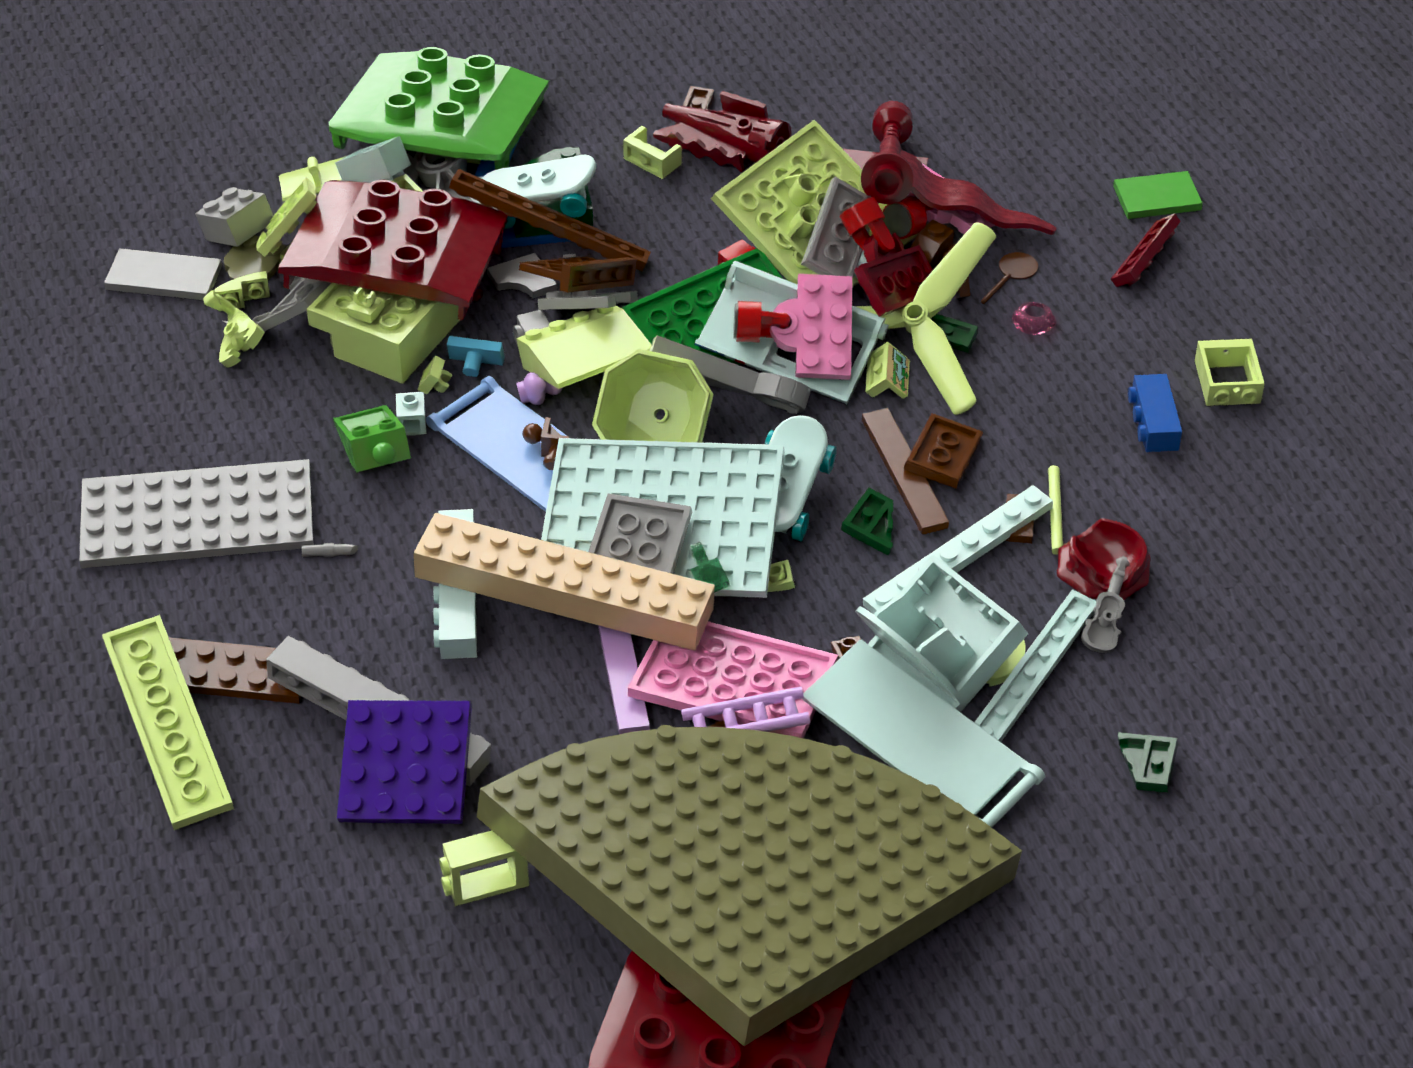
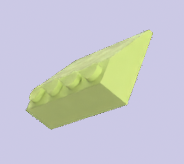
[516,306,652,389]

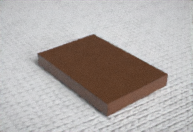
[904,413,983,489]

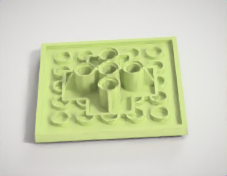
[711,119,918,288]

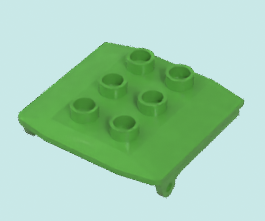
[329,47,549,170]

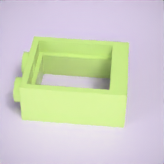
[1195,339,1265,406]
[439,830,529,906]

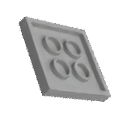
[588,493,693,574]

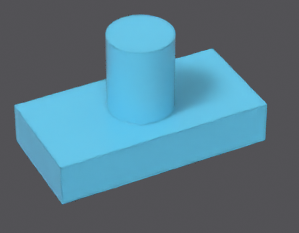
[447,336,505,377]

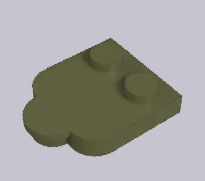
[224,235,288,280]

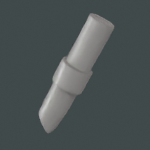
[302,543,358,557]

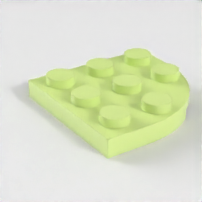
[256,177,317,257]

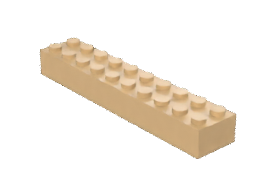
[414,513,715,651]

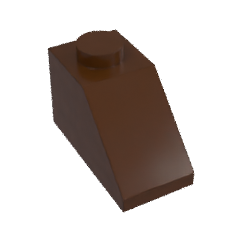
[911,219,954,270]

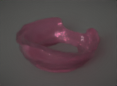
[1012,302,1056,335]

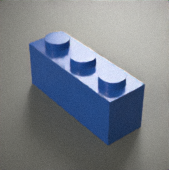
[1128,374,1182,452]

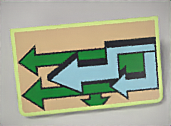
[865,342,910,399]

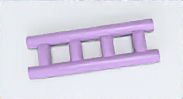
[681,686,810,732]

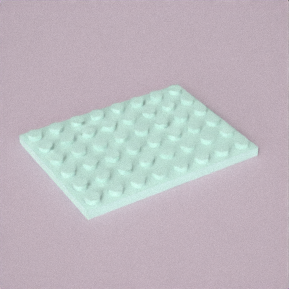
[541,438,785,598]

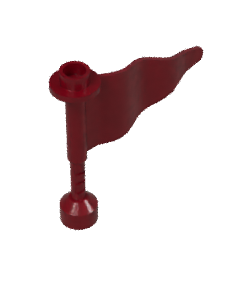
[861,101,1056,235]

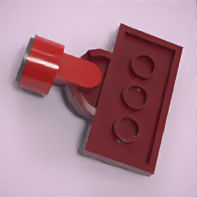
[839,196,933,317]

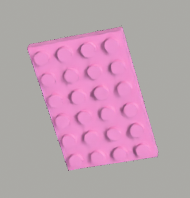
[628,622,838,738]

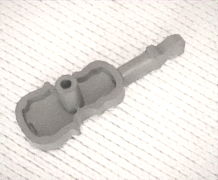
[1081,556,1130,653]

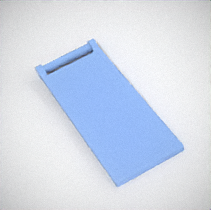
[426,376,571,512]

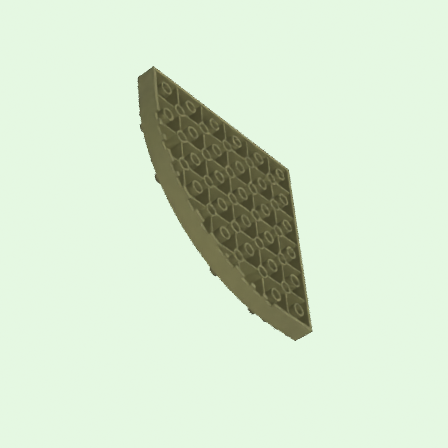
[477,725,1022,1046]

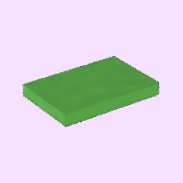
[1113,171,1203,219]

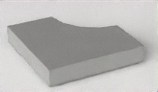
[487,253,557,298]

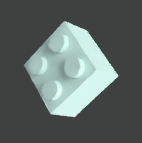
[335,136,411,183]

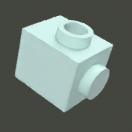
[396,392,426,435]

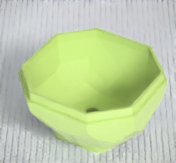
[592,349,714,443]

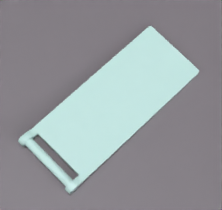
[802,640,1045,828]

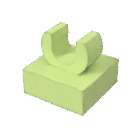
[347,287,385,324]
[418,356,452,394]

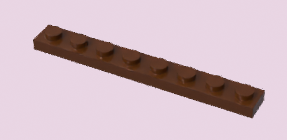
[449,169,651,271]

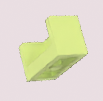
[623,126,682,179]

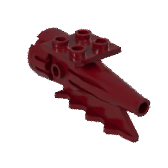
[653,91,792,172]

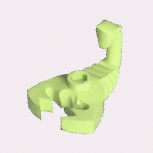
[203,290,265,367]

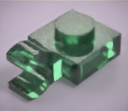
[690,542,730,593]

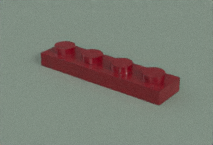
[1111,214,1181,287]

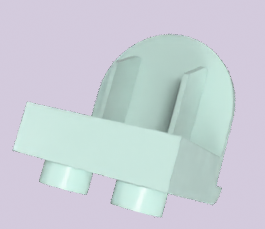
[855,555,1028,712]

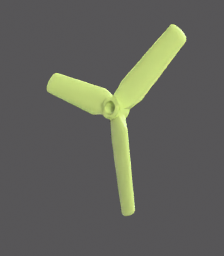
[855,223,996,415]

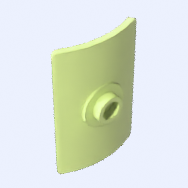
[279,157,344,201]

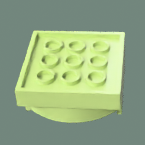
[307,283,460,384]

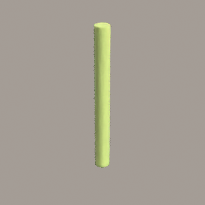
[1048,466,1063,554]

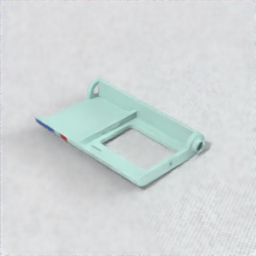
[695,261,889,404]

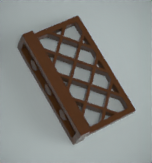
[519,256,637,293]

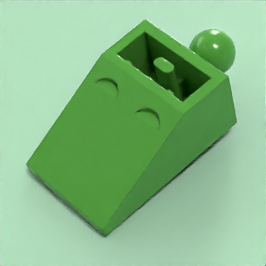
[333,405,411,472]

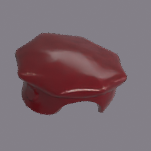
[1057,518,1151,600]

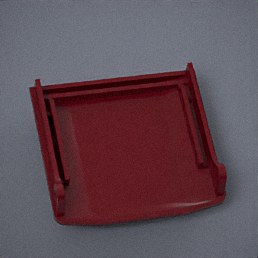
[278,180,508,320]
[588,951,854,1068]

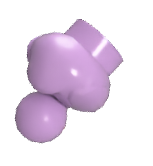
[516,372,562,405]

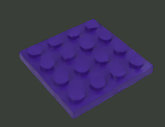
[336,700,472,824]

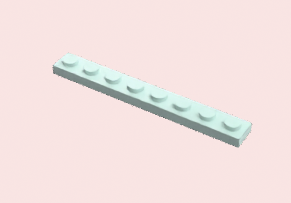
[863,485,1053,614]
[974,589,1096,742]

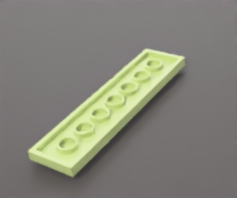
[102,615,234,830]

